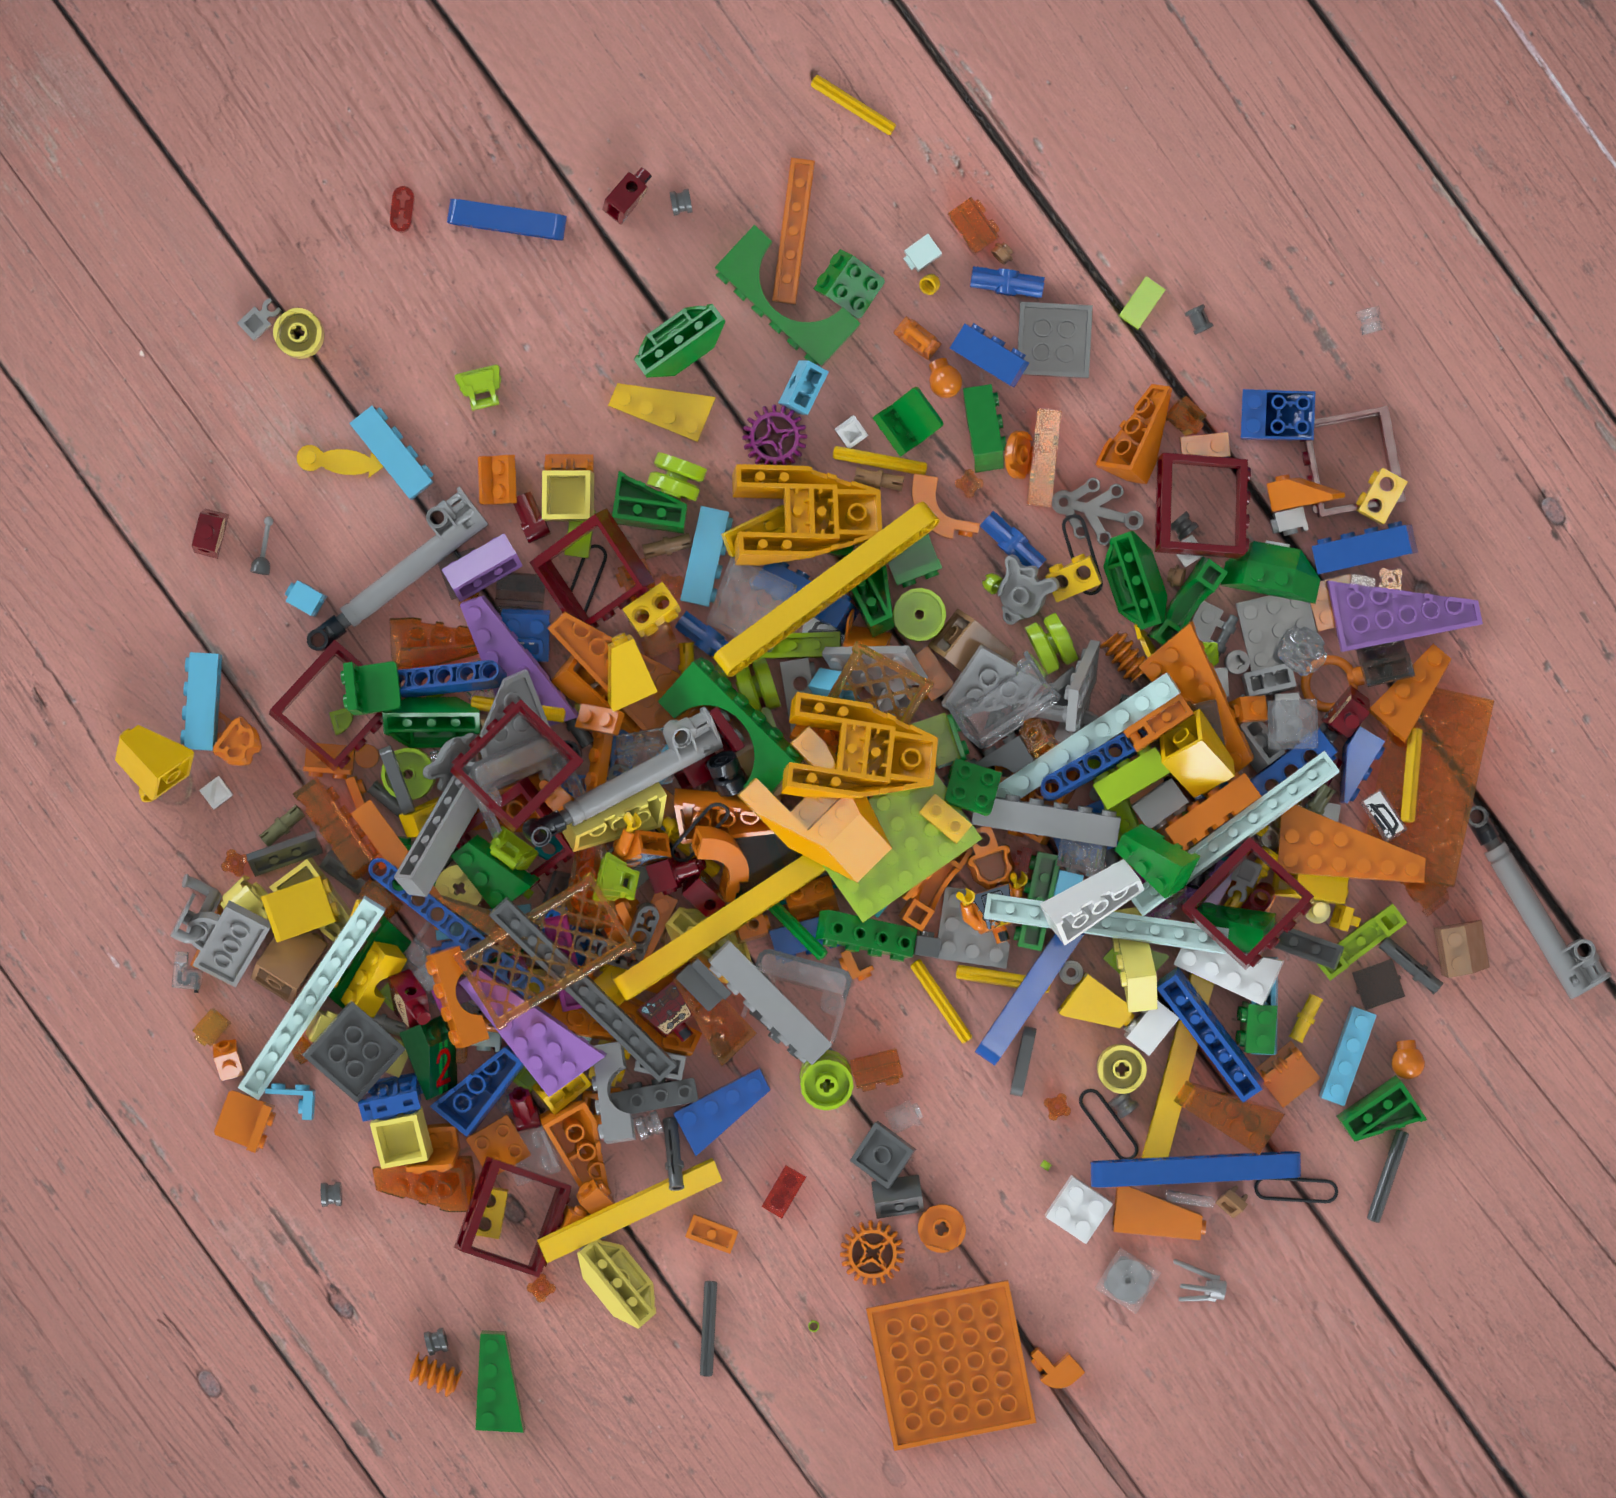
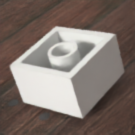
[1124,1000,1179,1056]
[1045,1175,1113,1244]

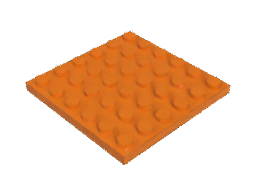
[866,1280,1036,1451]

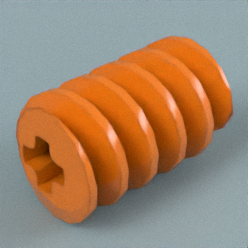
[1100,630,1146,683]
[409,1352,463,1397]

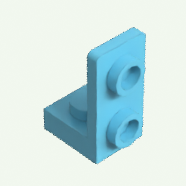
[265,1083,316,1120]

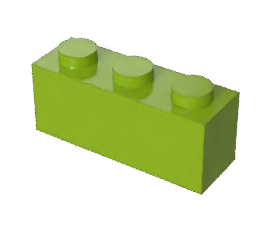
[1093,746,1171,810]

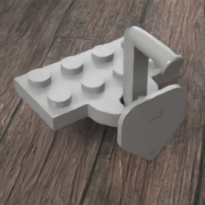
[1024,640,1100,744]
[822,646,928,720]
[170,874,271,988]

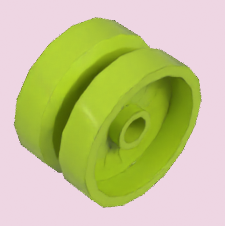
[647,452,707,502]
[893,588,946,642]
[1025,613,1078,674]
[735,657,781,712]
[381,748,436,801]
[799,1050,854,1110]

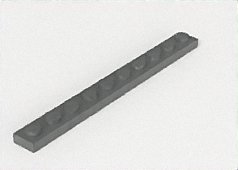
[489,897,677,1082]

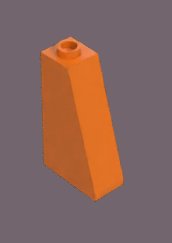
[1112,1186,1206,1240]

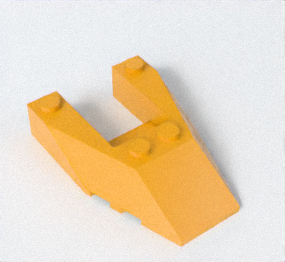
[732,464,882,566]
[781,692,938,798]
[737,726,892,883]

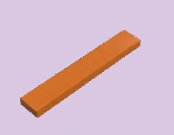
[772,157,815,305]
[351,800,452,931]

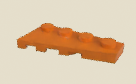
[1370,643,1451,743]

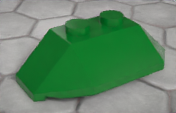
[634,304,726,378]
[1103,531,1167,630]
[1221,541,1321,604]
[382,697,481,748]

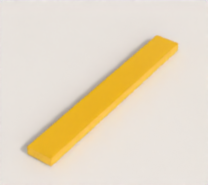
[537,1158,722,1263]

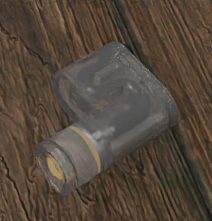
[172,951,203,993]

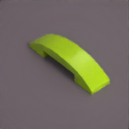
[1317,903,1407,981]

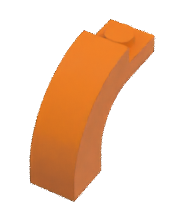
[912,474,980,539]
[691,826,749,902]

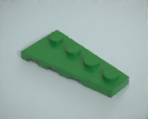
[328,916,413,1009]

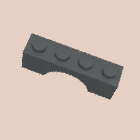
[942,733,1038,788]

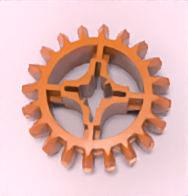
[840,1220,905,1286]

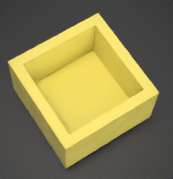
[542,470,594,521]
[370,1106,433,1169]

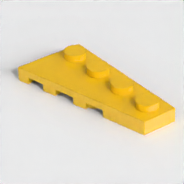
[608,383,716,442]

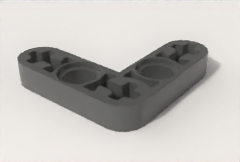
[574,902,659,970]

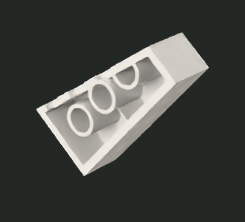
[1040,859,1144,945]
[1173,948,1285,1005]

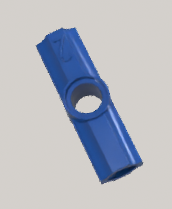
[970,266,1045,298]
[980,511,1047,569]
[675,611,729,657]

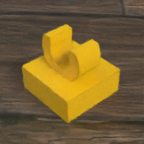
[1329,904,1361,932]

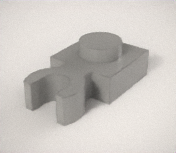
[237,298,281,341]
[1228,859,1263,902]

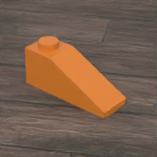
[1267,474,1345,512]

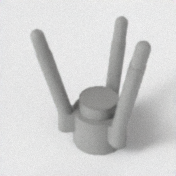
[1173,1259,1227,1302]

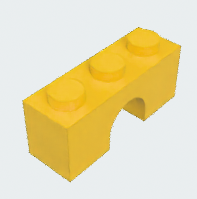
[341,941,408,1018]

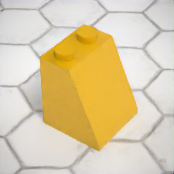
[608,633,658,712]
[1160,709,1235,798]
[115,725,194,801]
[1272,847,1349,904]
[261,875,341,943]
[1057,972,1135,1028]

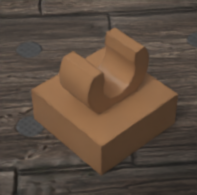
[1215,1185,1248,1218]

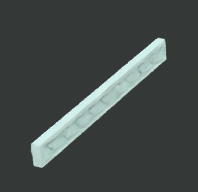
[971,672,1181,814]
[1131,751,1340,916]
[984,893,1229,954]
[238,896,386,1100]

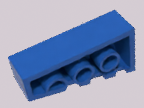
[1312,521,1418,574]
[754,562,859,635]
[429,1045,524,1137]
[673,1067,771,1156]

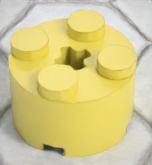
[273,308,325,359]
[435,865,483,913]
[220,875,268,920]
[1097,1044,1147,1094]

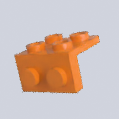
[214,1090,276,1153]
[405,1123,461,1174]

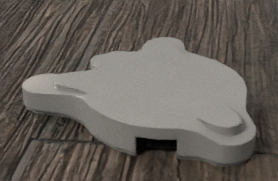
[998,555,1060,625]
[423,733,479,791]

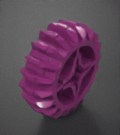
[742,404,807,465]

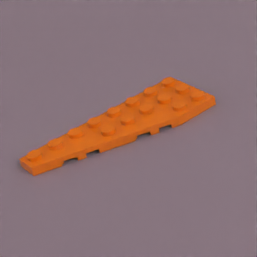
[547,612,732,749]

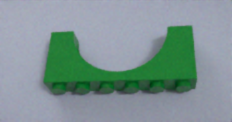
[715,225,861,368]
[658,657,804,794]

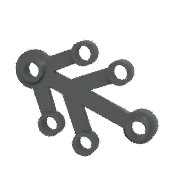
[1051,478,1144,545]

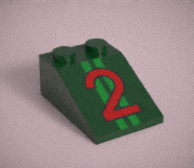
[399,1015,457,1100]

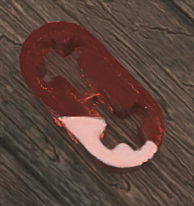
[390,186,415,233]

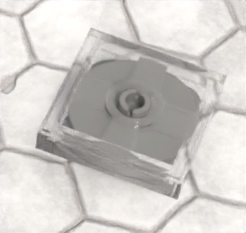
[1095,1247,1161,1314]

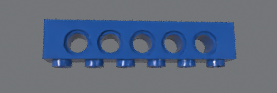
[1215,727,1338,831]
[1157,967,1264,1102]

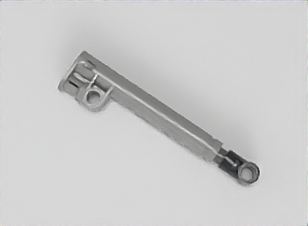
[307,487,489,651]
[522,706,723,847]
[1464,806,1612,999]

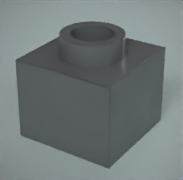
[914,931,941,958]

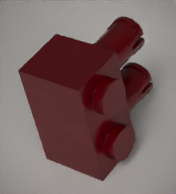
[646,852,707,895]

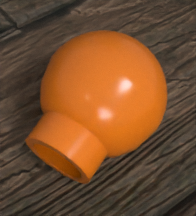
[929,358,963,398]
[1391,1040,1425,1079]

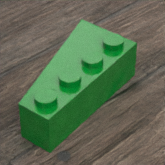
[475,1330,525,1433]

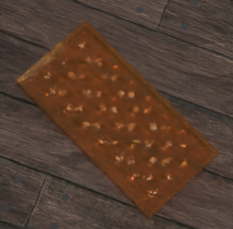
[1365,688,1494,887]

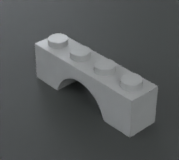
[591,1042,636,1144]

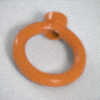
[1301,655,1365,712]

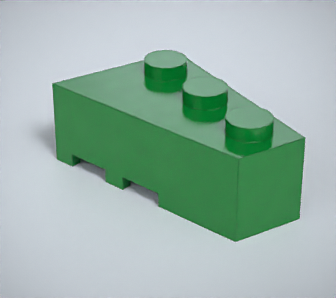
[963,384,1006,473]
[612,471,687,534]
[849,565,895,637]
[1115,824,1201,899]
[451,834,540,909]
[1192,902,1276,953]
[1336,1075,1427,1142]

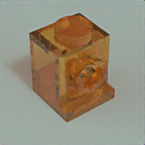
[1166,396,1207,436]
[1019,717,1057,758]

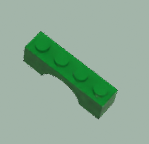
[1147,556,1228,646]

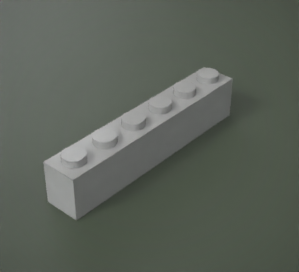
[394,762,494,897]
[972,794,1121,847]
[708,939,832,1065]

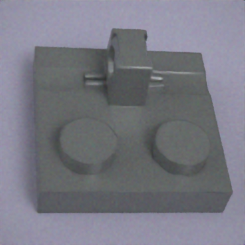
[850,1121,916,1189]

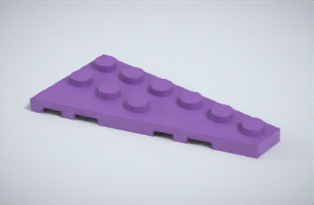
[1326,581,1483,652]
[460,596,578,726]
[459,967,607,1097]

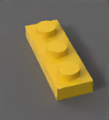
[721,504,785,557]

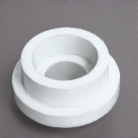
[1059,960,1083,985]

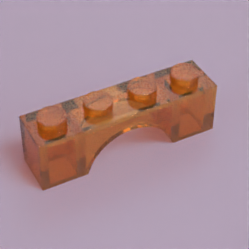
[1026,408,1062,508]

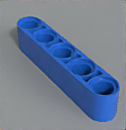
[447,199,567,241]
[398,660,507,698]
[1041,729,1147,801]

